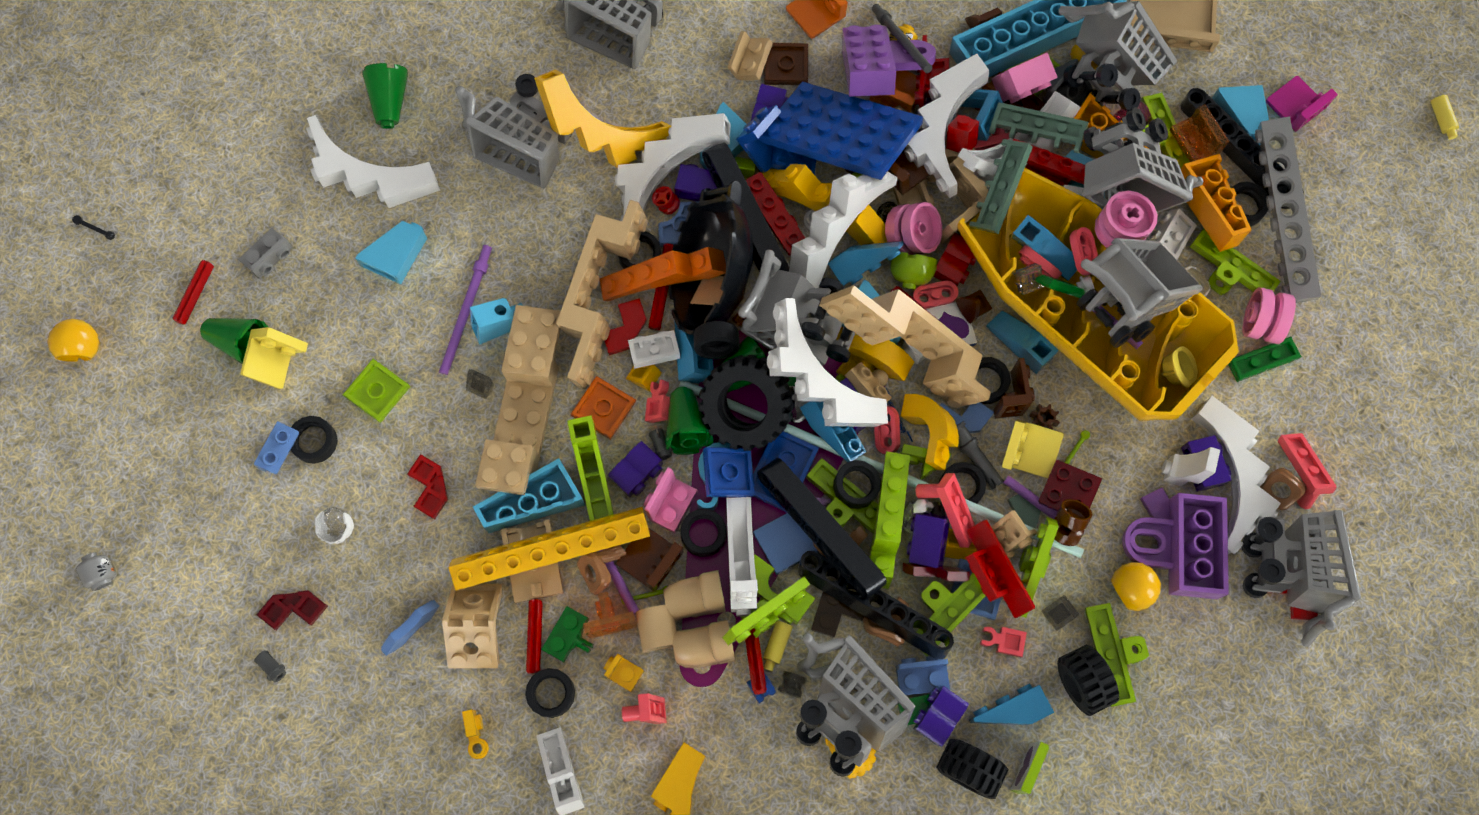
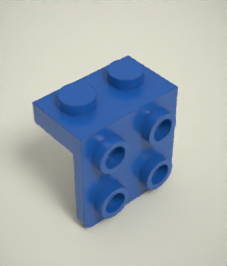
[736,105,781,173]

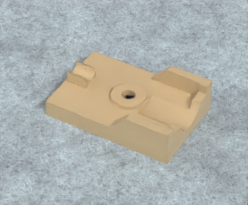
[501,519,564,604]

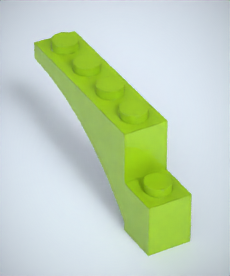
[567,415,614,521]
[869,451,910,589]

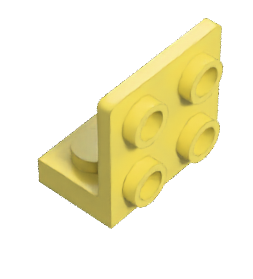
[240,327,308,389]
[1002,419,1064,478]

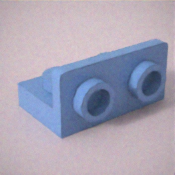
[254,421,299,475]
[896,656,950,696]

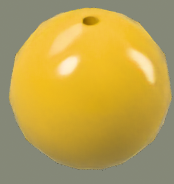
[47,319,100,362]
[1111,562,1161,611]

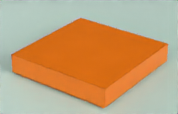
[570,376,636,440]

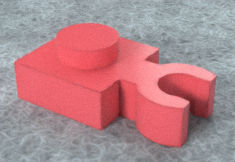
[645,380,670,423]
[980,627,1027,658]

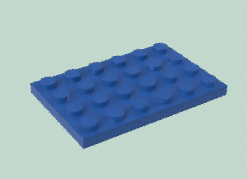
[759,82,923,180]

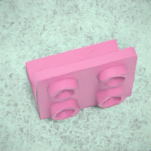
[644,467,698,533]

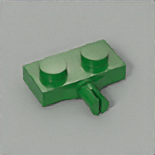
[541,606,594,663]

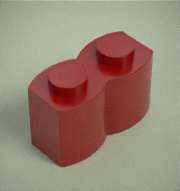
[933,233,977,286]

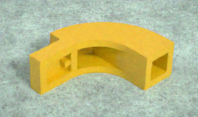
[836,327,914,381]
[901,394,959,470]

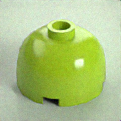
[890,252,937,290]

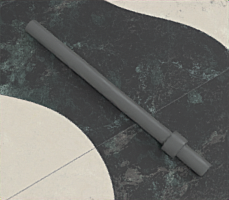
[872,4,932,73]

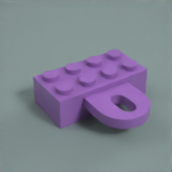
[842,24,936,97]
[1122,493,1229,599]

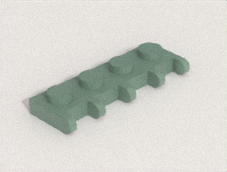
[989,102,1089,153]
[969,139,1033,234]

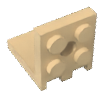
[940,157,988,243]
[442,584,502,668]

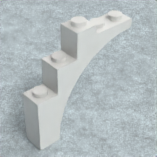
[904,54,989,198]
[958,91,1081,189]
[615,113,731,221]
[306,115,440,208]
[789,171,897,288]
[767,298,888,427]
[1192,396,1281,554]
[726,497,758,616]

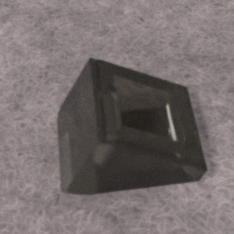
[466,369,494,399]
[1041,595,1079,631]

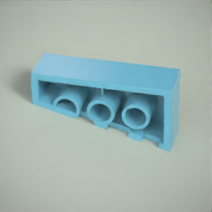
[473,458,585,533]

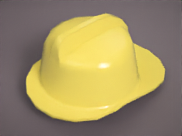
[1161,346,1198,388]

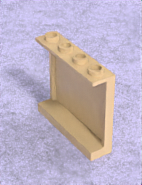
[1126,0,1220,52]

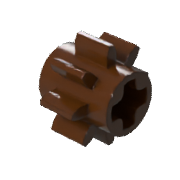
[1029,404,1060,430]

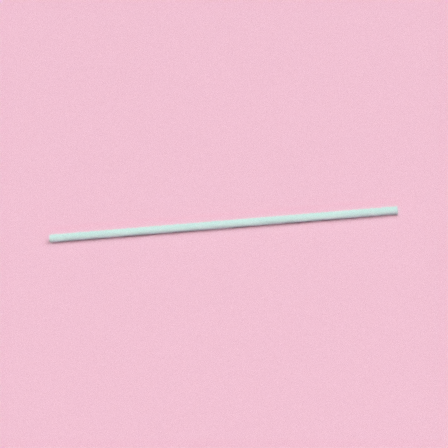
[679,381,1084,558]

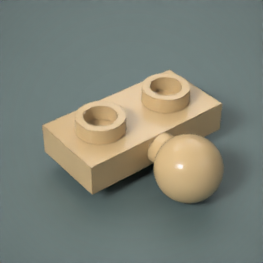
[845,362,892,402]

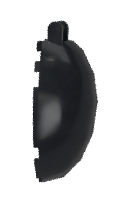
[668,181,753,336]

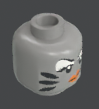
[76,552,116,591]

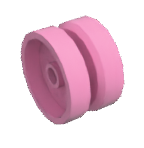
[1095,190,1158,248]
[885,202,942,255]
[1242,287,1296,344]

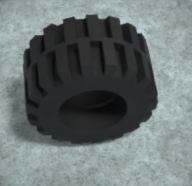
[1057,644,1119,716]
[936,739,1009,799]

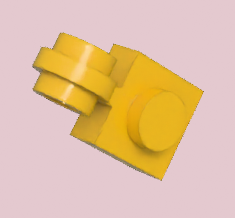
[462,709,489,759]

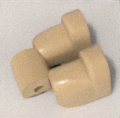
[636,570,735,668]

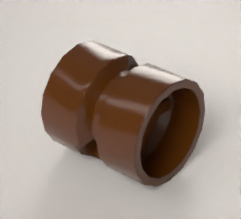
[1054,499,1093,546]

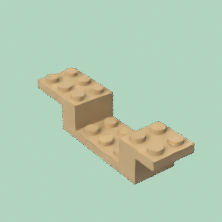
[556,200,648,389]
[819,285,991,408]
[475,305,561,495]

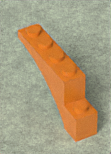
[599,247,726,301]

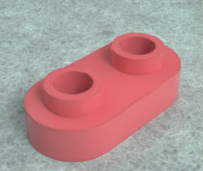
[1070,227,1098,276]
[1018,245,1062,279]
[912,281,959,309]
[874,406,901,454]

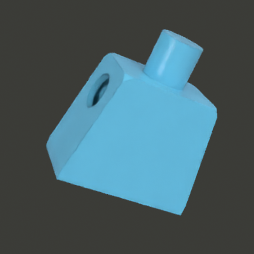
[470,298,523,345]

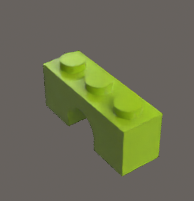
[754,555,815,625]

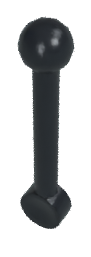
[72,215,115,240]

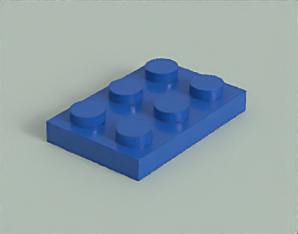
[753,431,819,512]

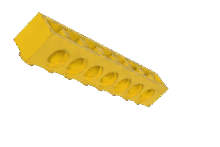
[448,506,650,591]

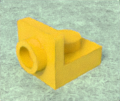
[603,653,644,692]

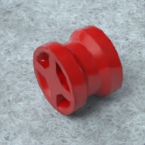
[652,186,680,215]

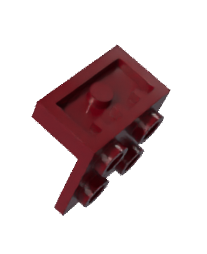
[1038,460,1103,511]

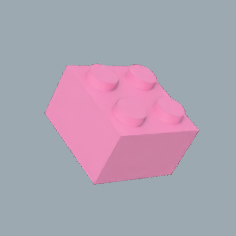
[991,52,1058,104]

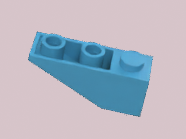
[1012,215,1077,281]
[828,241,904,286]
[986,310,1059,374]
[674,320,714,384]
[800,402,867,462]
[969,683,1054,725]

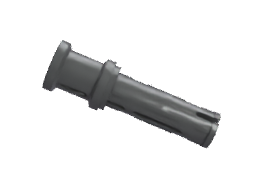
[957,421,1004,489]

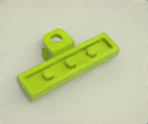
[1140,93,1193,169]
[1190,229,1281,295]
[806,458,878,533]
[1019,517,1059,618]
[916,573,985,657]
[722,577,810,646]
[1085,603,1149,707]

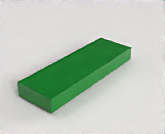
[1228,337,1302,382]

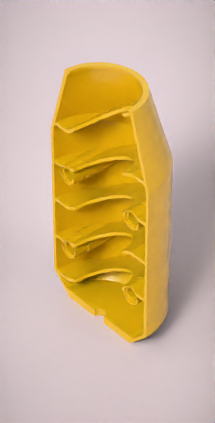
[957,168,1239,421]

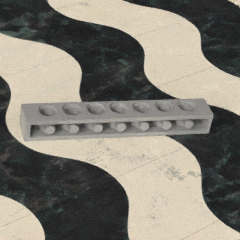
[1255,116,1321,303]

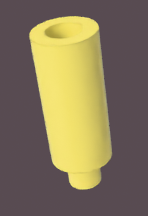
[1431,95,1459,140]
[763,621,793,672]

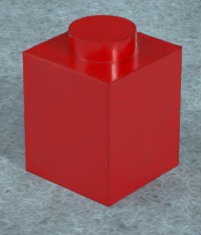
[946,115,979,153]

